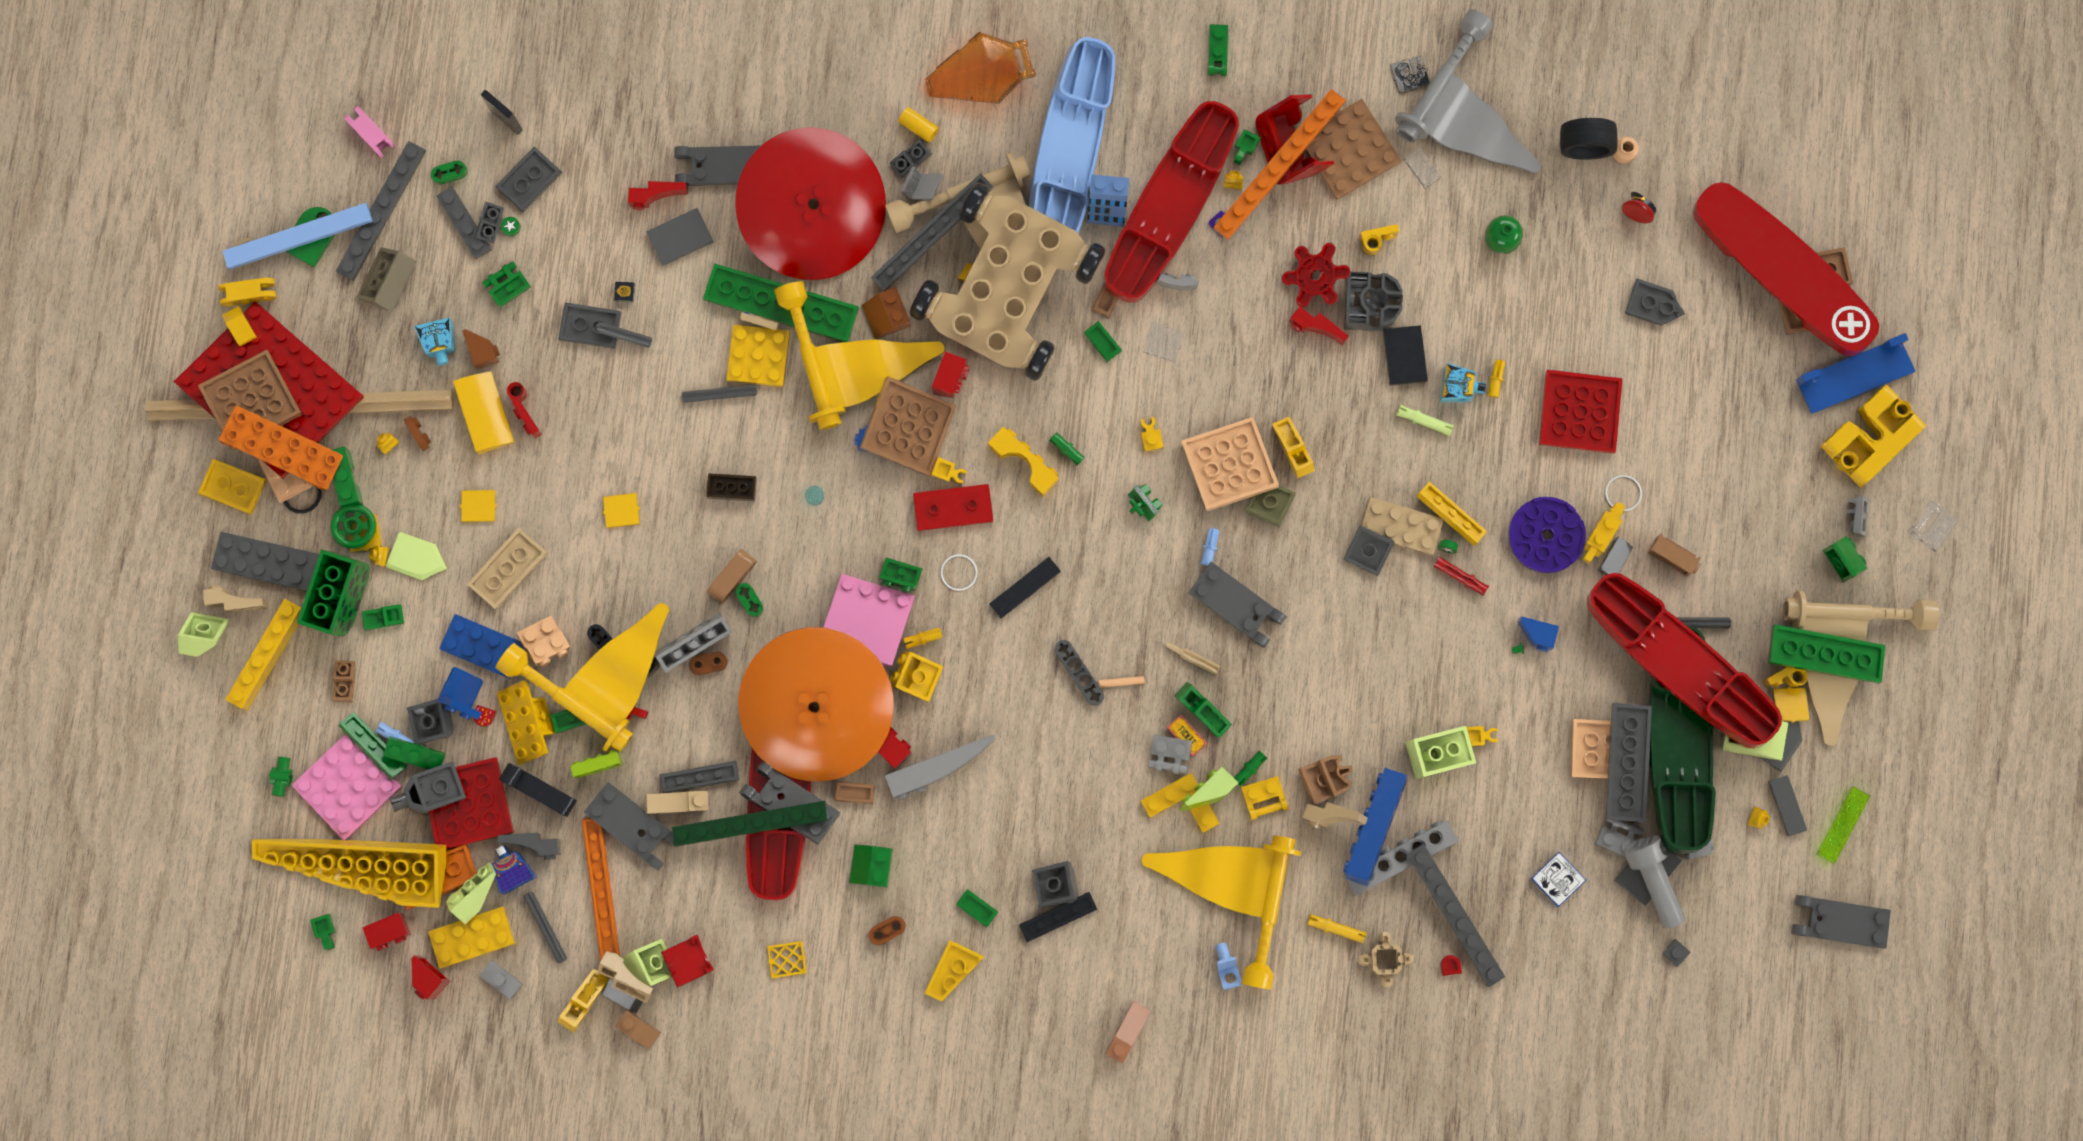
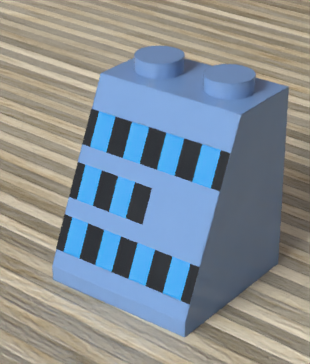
[1087,174,1129,227]

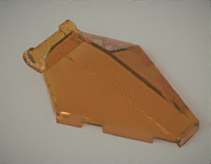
[925,32,1036,104]

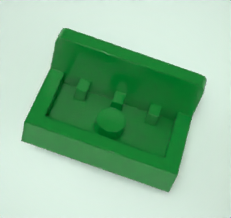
[878,558,923,593]

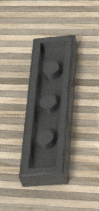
[660,761,740,793]

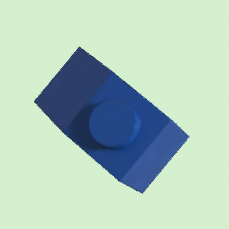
[1518,616,1559,652]

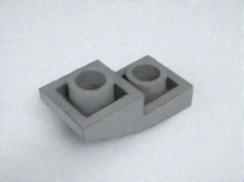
[1157,273,1199,290]

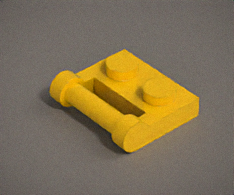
[1241,776,1289,821]

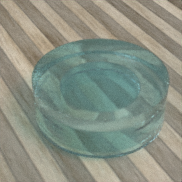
[805,486,825,506]

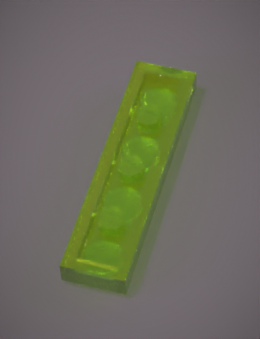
[1816,786,1870,864]

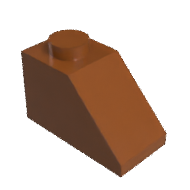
[462,329,500,369]

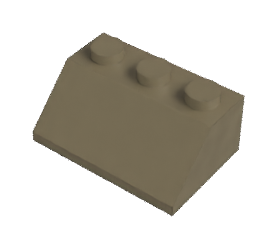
[356,247,417,312]

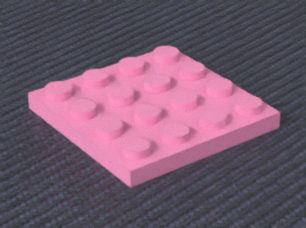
[292,734,402,840]

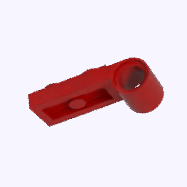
[507,382,542,438]

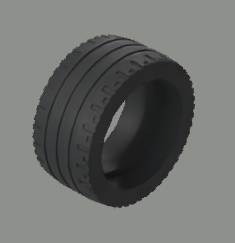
[1560,118,1618,160]

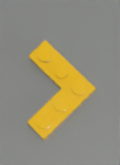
[1141,773,1220,833]

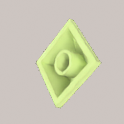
[178,612,229,657]
[622,939,672,987]

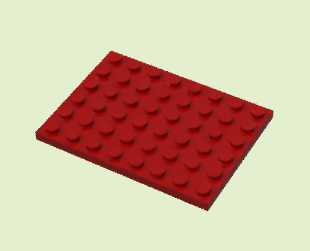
[173,301,364,479]

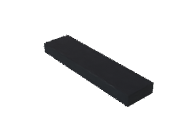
[989,557,1061,619]
[1019,892,1097,942]

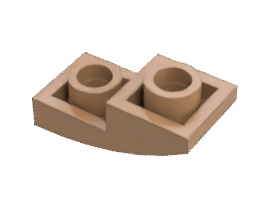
[332,660,355,703]

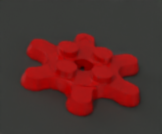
[1281,243,1351,308]

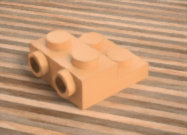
[516,615,570,667]

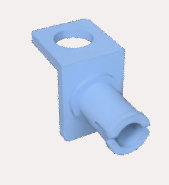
[1215,943,1242,990]

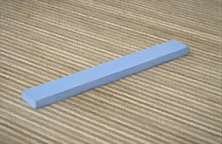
[223,203,373,270]

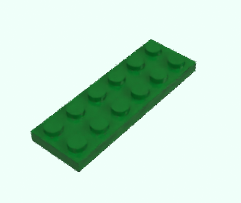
[1768,624,1886,684]

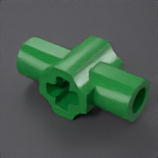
[269,757,293,797]

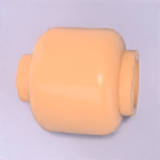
[1613,137,1639,164]

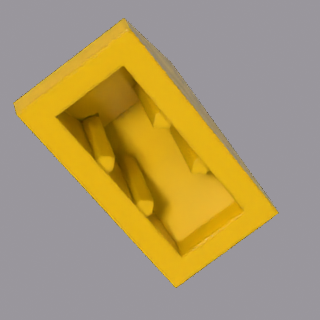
[222,306,257,347]

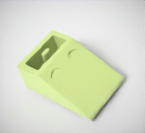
[1723,721,1788,761]

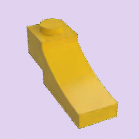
[1272,417,1315,479]
[558,969,609,1033]

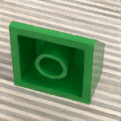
[1822,536,1867,582]
[849,844,893,888]

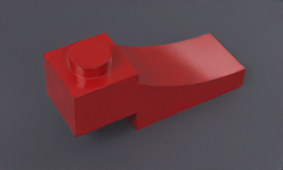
[628,181,688,210]
[1289,307,1349,346]

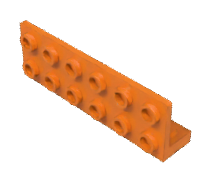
[217,405,343,491]

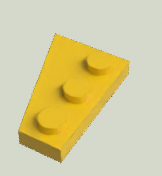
[924,940,985,1002]

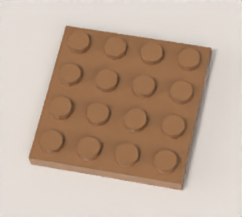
[1306,99,1401,200]
[198,350,302,451]
[859,376,956,476]

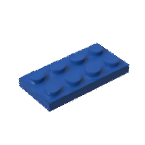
[439,614,524,679]

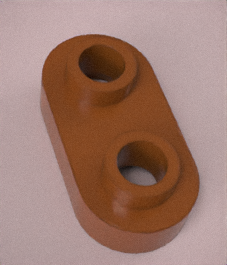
[404,416,431,452]
[689,651,728,675]
[869,916,906,945]

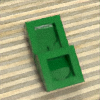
[361,604,404,631]

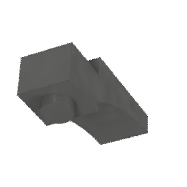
[498,832,561,860]

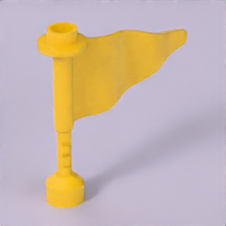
[774,281,945,430]
[495,603,670,753]
[1142,835,1302,990]

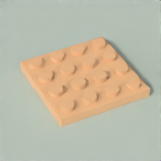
[1181,417,1279,512]

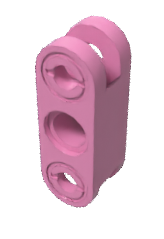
[343,106,395,158]

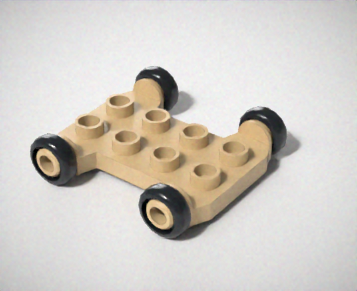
[910,182,1105,381]

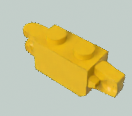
[1582,502,1625,564]

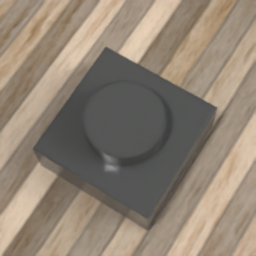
[1662,939,1691,967]

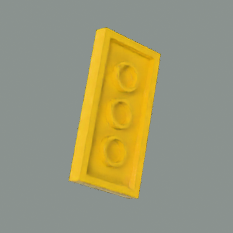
[428,906,516,969]

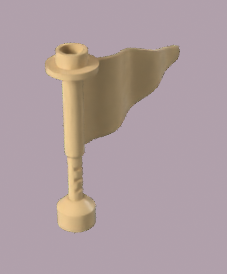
[885,152,1031,250]
[1783,590,1939,746]

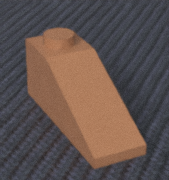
[1105,1002,1150,1063]

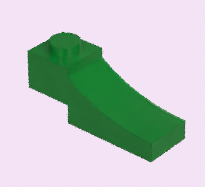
[1174,682,1232,738]

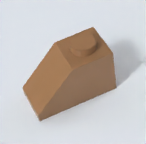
[615,1010,661,1049]

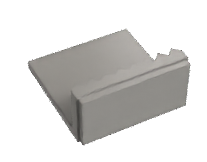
[900,167,943,200]

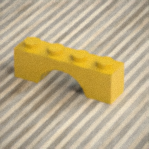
[988,427,1059,497]

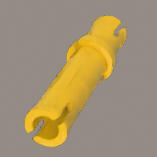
[1307,913,1366,944]

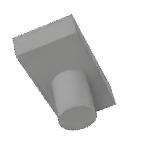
[479,960,523,1000]

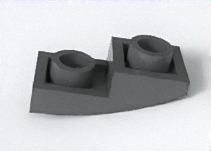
[890,139,932,178]
[475,202,504,244]

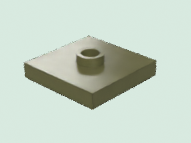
[1245,485,1296,528]

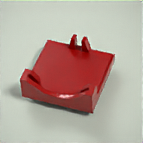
[661,934,714,988]

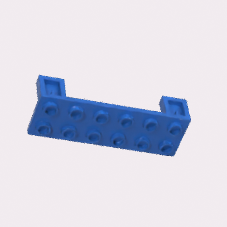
[1796,333,1915,414]

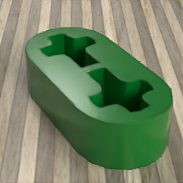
[431,160,467,185]
[736,583,764,617]

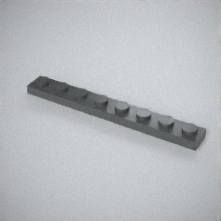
[336,141,426,281]
[871,173,994,291]
[1406,844,1505,987]

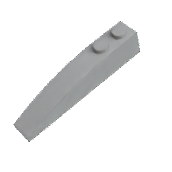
[885,735,996,800]

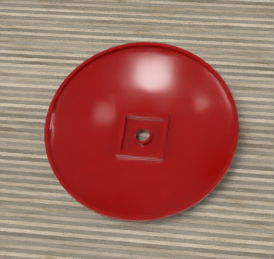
[735,127,886,280]

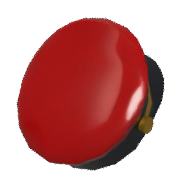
[1622,192,1657,224]

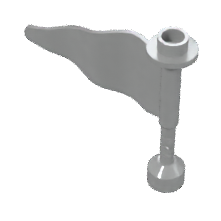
[1395,10,1541,174]

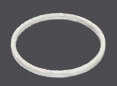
[1605,475,1642,511]
[941,554,977,591]

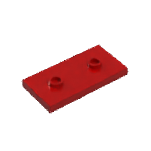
[913,484,993,531]

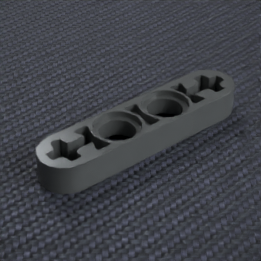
[1055,640,1104,706]

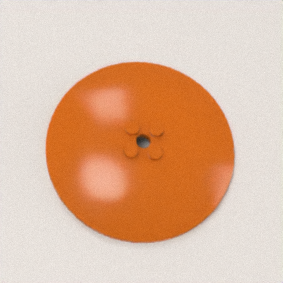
[738,627,894,782]

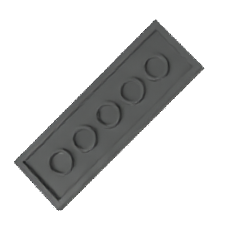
[211,532,319,591]
[1606,703,1652,823]

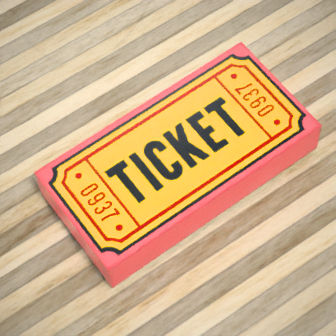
[1167,715,1207,757]

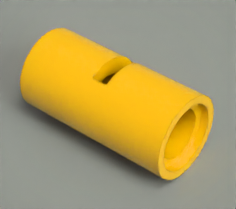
[898,107,939,143]

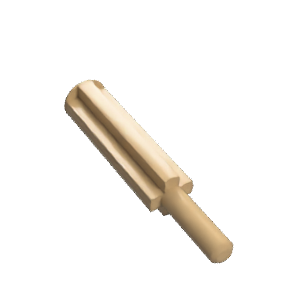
[1165,642,1221,675]

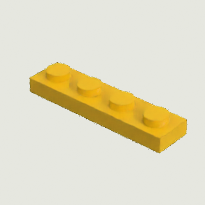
[1417,481,1487,546]

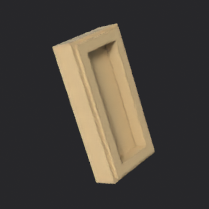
[740,311,781,330]

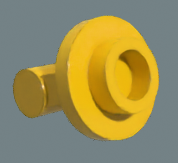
[1223,171,1244,190]
[376,432,399,455]
[369,546,389,567]
[1747,807,1769,829]

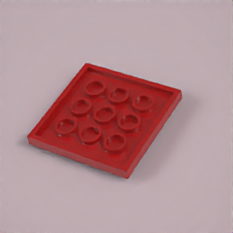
[1539,369,1623,454]
[428,757,514,849]

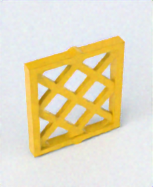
[767,941,807,978]

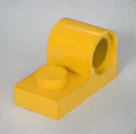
[1359,224,1399,256]
[1763,667,1808,688]

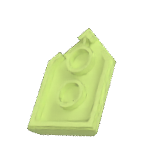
[386,532,447,581]

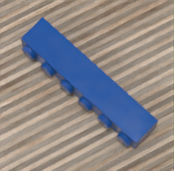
[1343,768,1407,886]

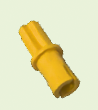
[1487,359,1505,398]
[903,627,942,650]

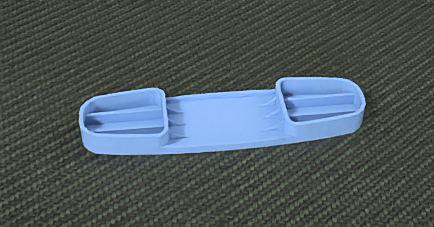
[1029,37,1115,232]

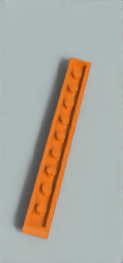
[1214,89,1346,240]

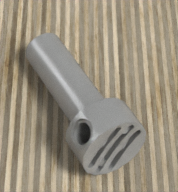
[1624,835,1685,928]

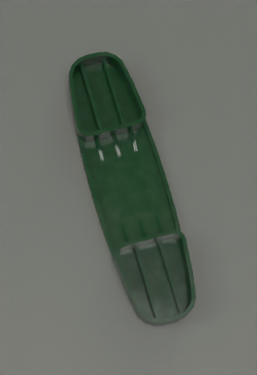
[1649,625,1716,854]

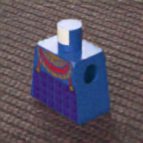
[492,845,537,895]

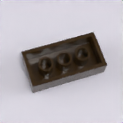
[706,473,757,502]

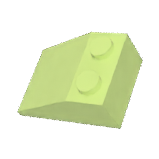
[1405,726,1476,779]

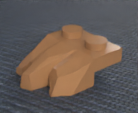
[1298,755,1352,805]

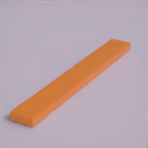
[582,818,621,961]

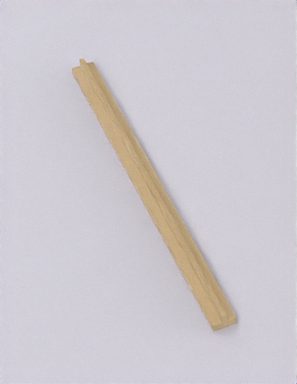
[144,390,453,421]

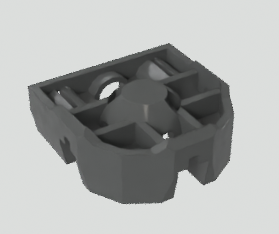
[1344,271,1403,331]

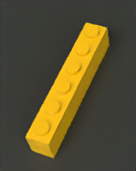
[225,598,301,711]

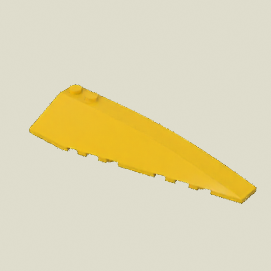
[252,839,446,908]

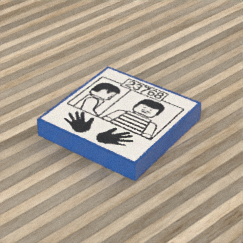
[1531,852,1586,907]

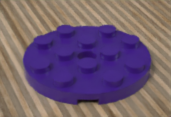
[1508,497,1586,573]

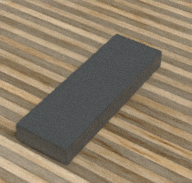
[1768,775,1807,836]

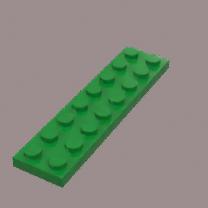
[703,263,859,342]

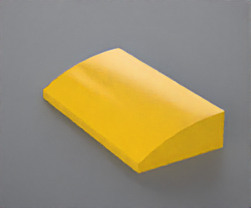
[453,371,515,455]

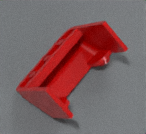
[1255,94,1334,185]

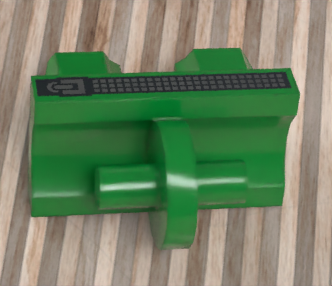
[1128,484,1163,521]

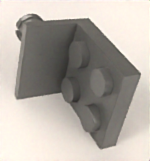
[389,761,466,816]

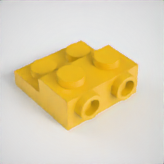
[890,651,944,702]

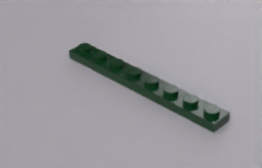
[672,801,829,847]

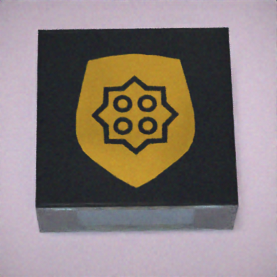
[614,282,635,302]

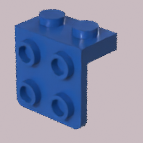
[437,667,483,720]

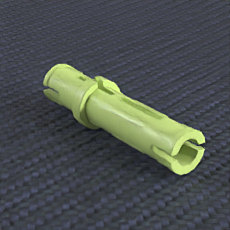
[1396,404,1454,436]

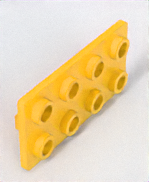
[497,680,555,765]

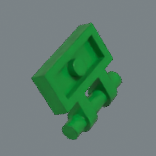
[482,261,531,308]

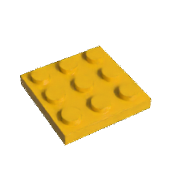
[726,325,790,387]

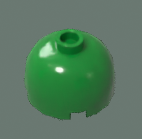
[1485,215,1523,254]

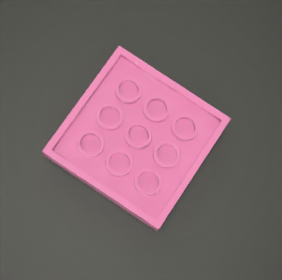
[824,574,915,668]

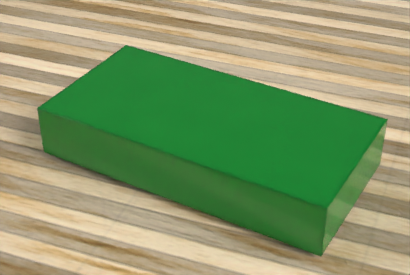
[1084,321,1122,362]
[956,889,998,928]

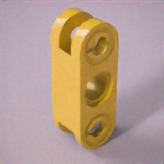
[218,278,277,306]

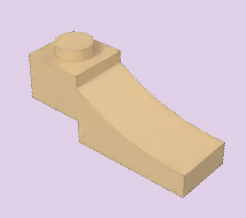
[203,585,268,613]
[645,791,708,814]
[1302,802,1368,829]
[598,951,653,1003]

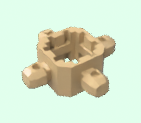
[1358,932,1414,987]

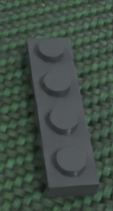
[437,186,492,259]

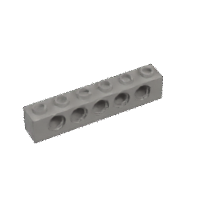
[1343,820,1458,896]

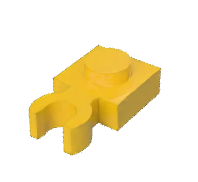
[1141,417,1164,452]
[931,457,967,484]
[1466,726,1498,747]

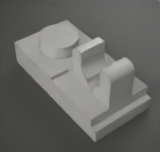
[1847,496,1869,537]

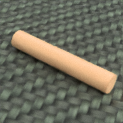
[1099,676,1145,688]

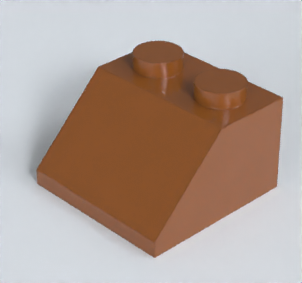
[862,287,911,340]

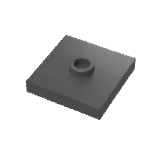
[1343,525,1395,576]

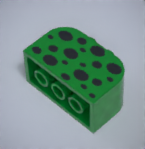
[297,549,370,636]

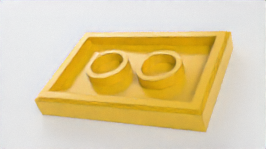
[198,459,267,515]

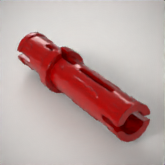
[1433,556,1489,596]

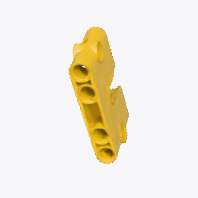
[1820,384,1927,488]

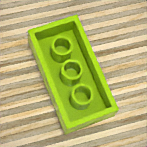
[570,750,624,779]

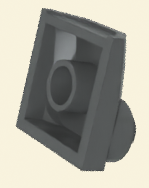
[407,699,454,745]
[1032,861,1078,908]

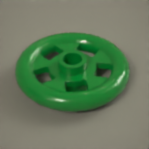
[330,504,376,549]

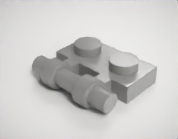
[1149,734,1193,774]
[1595,820,1644,859]

